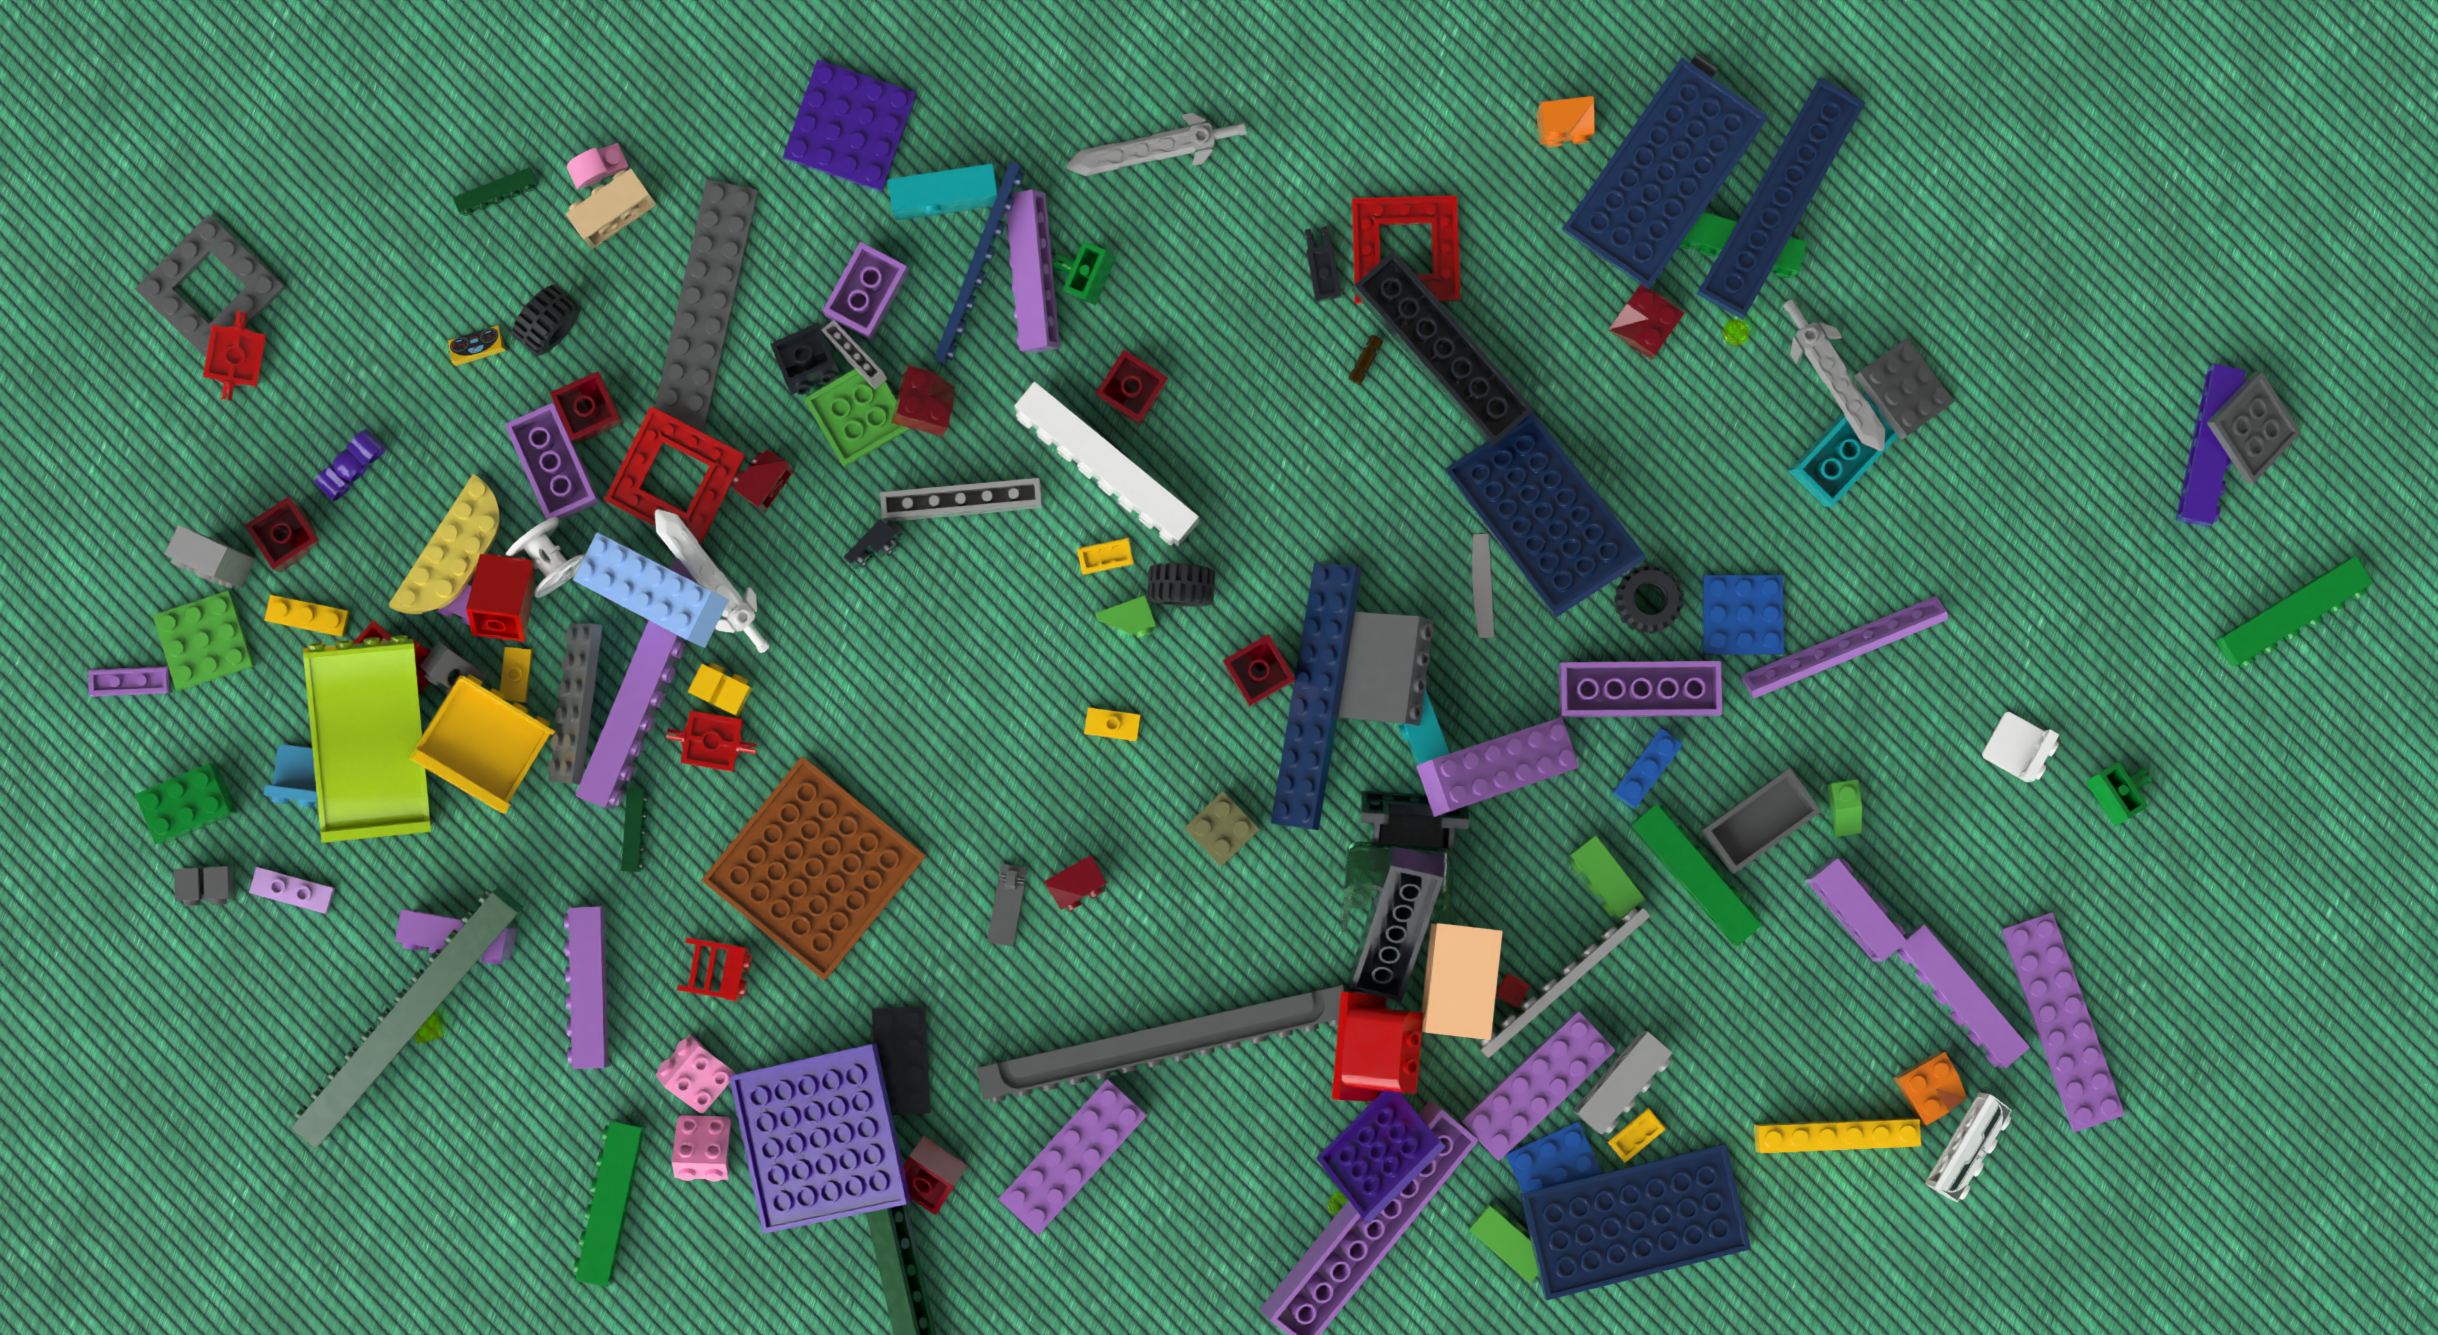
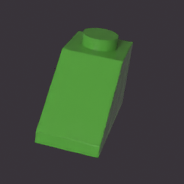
[1095,595,1156,638]
[1826,779,1862,837]

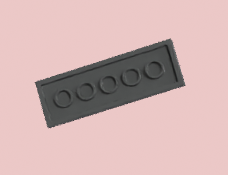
[548,624,603,784]

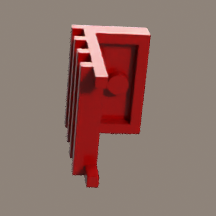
[677,937,752,1001]

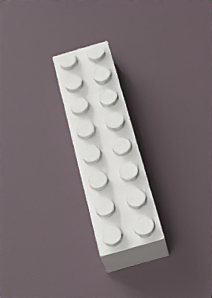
[1014,381,1199,547]

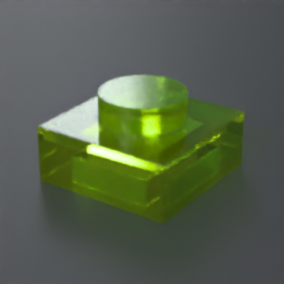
[414,1011,445,1044]

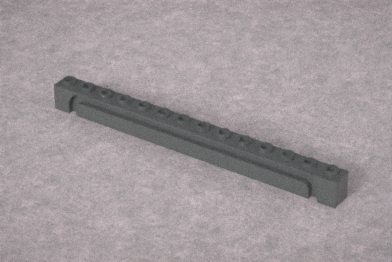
[977,985,1344,1103]

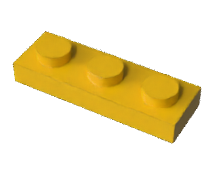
[264,595,350,637]

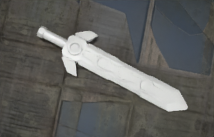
[655,509,770,653]

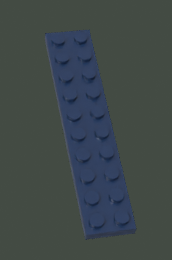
[1697,78,1866,320]
[1271,563,1362,830]

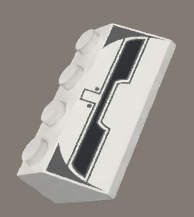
[1924,1092,2012,1202]

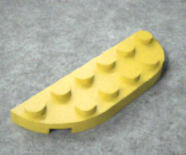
[389,474,500,614]

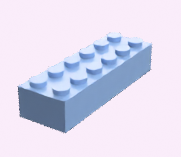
[573,532,729,648]

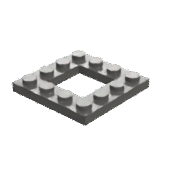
[135,214,286,358]

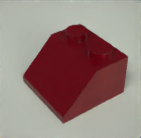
[903,1136,968,1215]

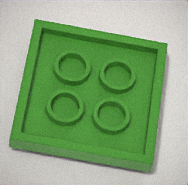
[804,359,911,468]
[153,590,255,691]

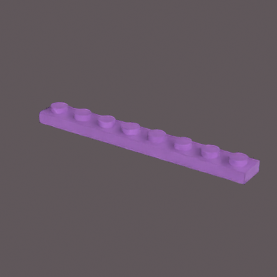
[1741,596,1948,699]

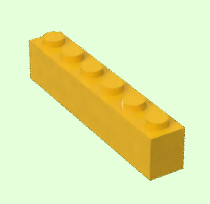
[1754,1118,1921,1153]

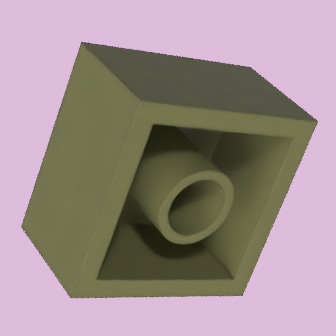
[1184,791,1260,867]

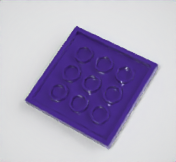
[783,59,917,193]
[1316,1091,1446,1224]

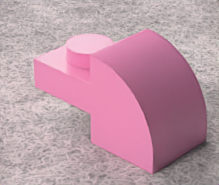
[566,143,629,190]

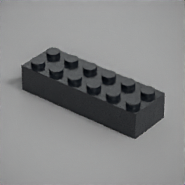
[1350,846,1444,1001]

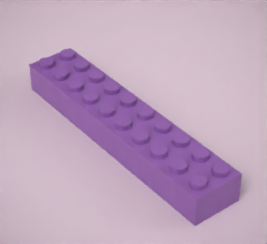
[575,557,716,810]
[1260,1100,1479,1335]

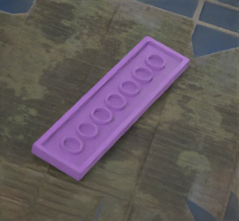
[2000,912,2125,1132]

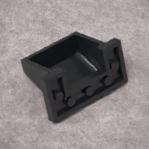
[1361,791,1469,877]

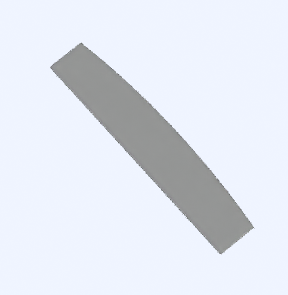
[1472,534,1494,638]

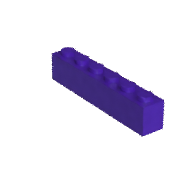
[2175,364,2247,527]

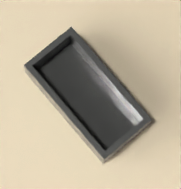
[1699,768,1822,874]

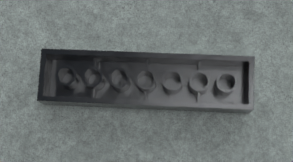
[1352,251,1535,448]

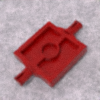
[203,310,266,401]
[666,711,757,772]

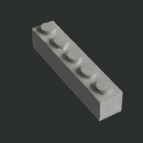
[822,320,887,390]

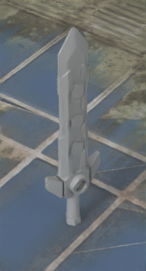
[1066,113,1246,176]
[1783,299,1885,451]

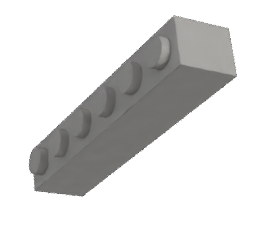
[880,478,1043,522]

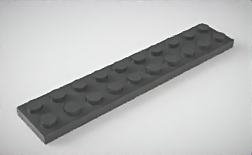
[655,179,759,433]

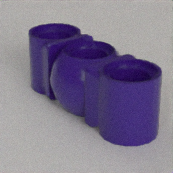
[314,429,386,502]

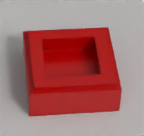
[1495,972,1531,1009]

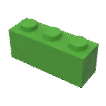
[1568,836,1645,919]
[1467,1204,1538,1283]

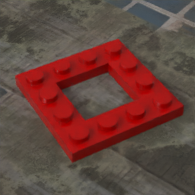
[1352,195,1460,304]
[604,406,747,546]

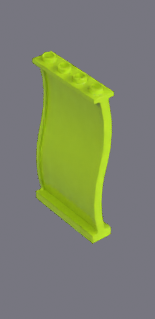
[303,635,431,843]

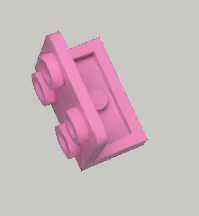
[655,1034,735,1113]
[672,1115,731,1181]

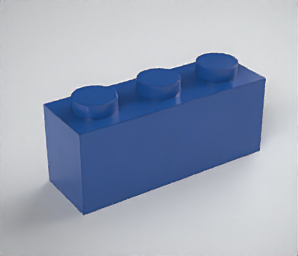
[1611,728,1683,809]

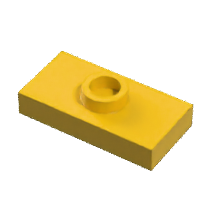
[1077,538,1134,575]
[500,647,533,703]
[1084,707,1141,742]
[1607,1108,1666,1163]

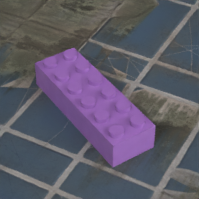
[1558,661,1722,718]
[1417,717,1579,817]
[1460,1011,1616,1161]
[998,1078,1147,1236]

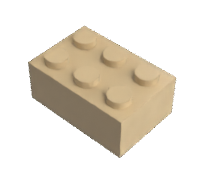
[565,169,657,249]

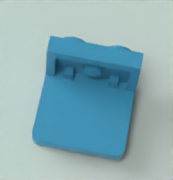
[264,744,318,808]

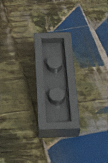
[987,863,1028,947]

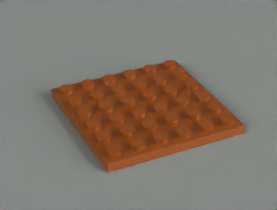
[701,756,926,981]

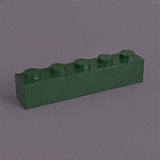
[453,167,538,216]
[621,788,648,872]

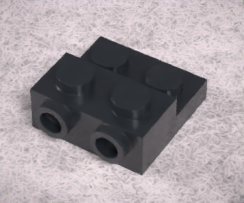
[770,323,840,395]
[844,519,903,569]

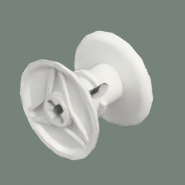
[505,517,585,598]

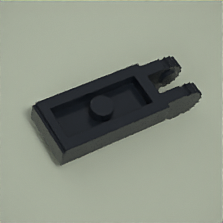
[1305,226,1341,302]

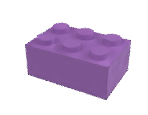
[822,242,909,341]

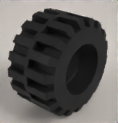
[512,284,581,356]
[1147,563,1216,607]
[1614,565,1684,634]

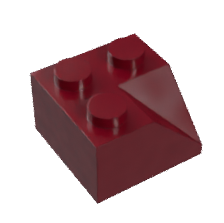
[1608,285,1685,360]
[1095,350,1169,426]
[891,365,955,437]
[550,371,624,445]
[732,449,795,513]
[244,496,319,573]
[1223,634,1296,708]
[1044,855,1108,912]

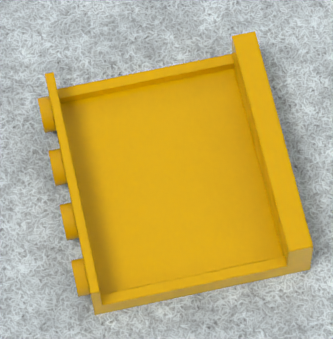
[409,674,555,814]

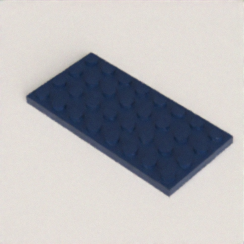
[1562,58,1769,290]
[1445,412,1646,618]
[1520,1144,1751,1300]

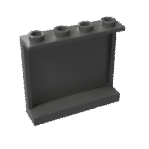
[1337,612,1433,726]

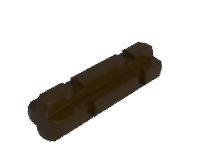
[1349,335,1383,385]

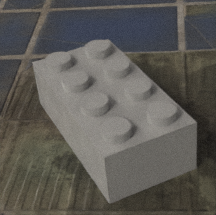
[165,525,256,589]
[1573,1030,1672,1135]

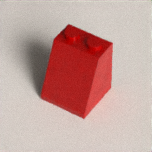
[466,554,536,642]

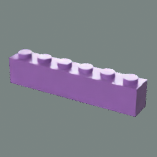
[1005,189,1060,353]
[564,907,609,1069]
[1897,924,2030,1068]

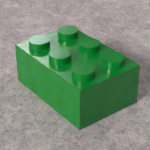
[135,763,237,845]

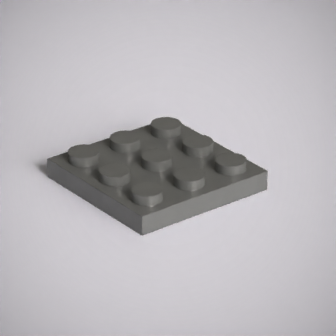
[1854,338,1955,440]
[2207,371,2301,484]

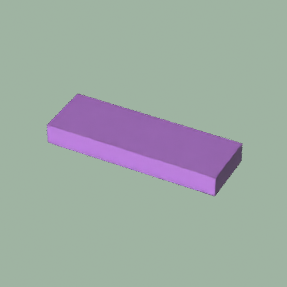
[88,666,171,697]

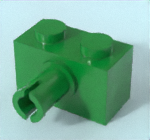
[1052,241,1116,306]
[2085,761,2151,826]

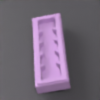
[249,867,335,914]

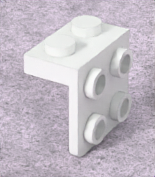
[1982,712,2059,782]

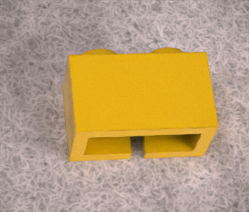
[688,662,753,717]

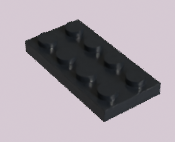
[872,1006,931,1115]

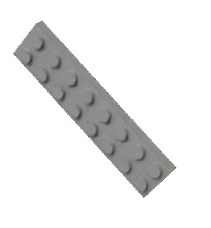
[1479,908,1650,1058]

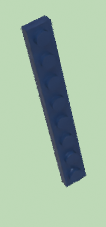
[933,161,1025,364]

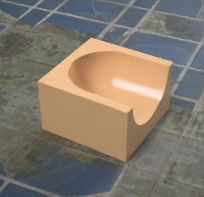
[1421,923,1502,1040]

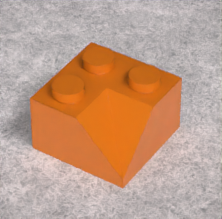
[1536,96,1595,147]
[1893,1051,1967,1126]

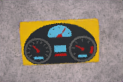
[448,325,506,366]

